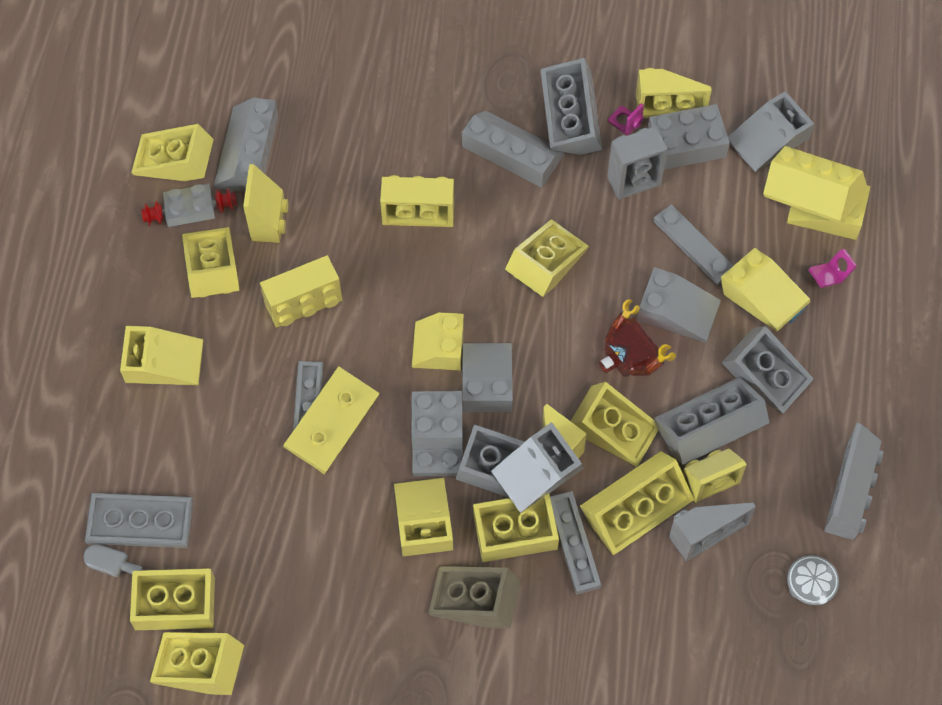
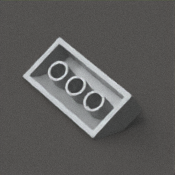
[541,58,602,155]
[214,98,279,192]
[462,111,565,188]
[654,377,769,465]
[824,423,884,540]

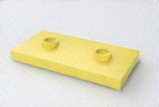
[283,366,380,474]

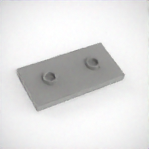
[85,493,194,548]

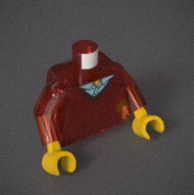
[599,299,676,377]

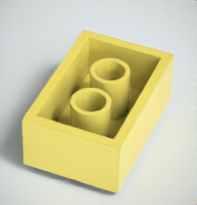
[380,175,454,227]
[260,255,343,328]
[473,494,559,562]
[130,569,215,630]

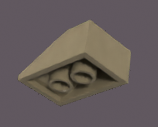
[428,566,521,629]

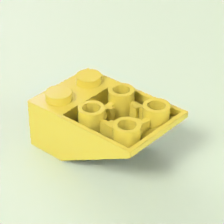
[120,326,203,385]
[394,478,453,556]

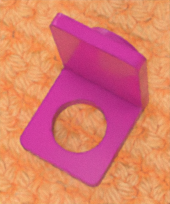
[608,103,644,136]
[808,249,857,288]

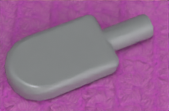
[83,544,143,577]

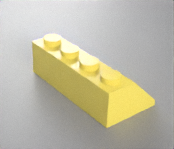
[763,146,868,224]
[580,451,694,555]

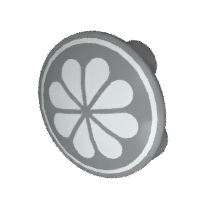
[787,555,839,605]

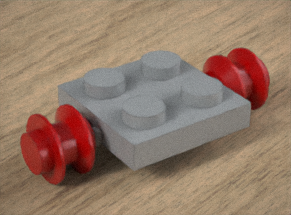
[141,184,237,227]

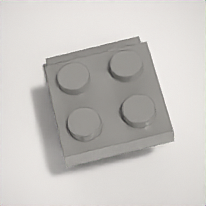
[412,391,463,476]

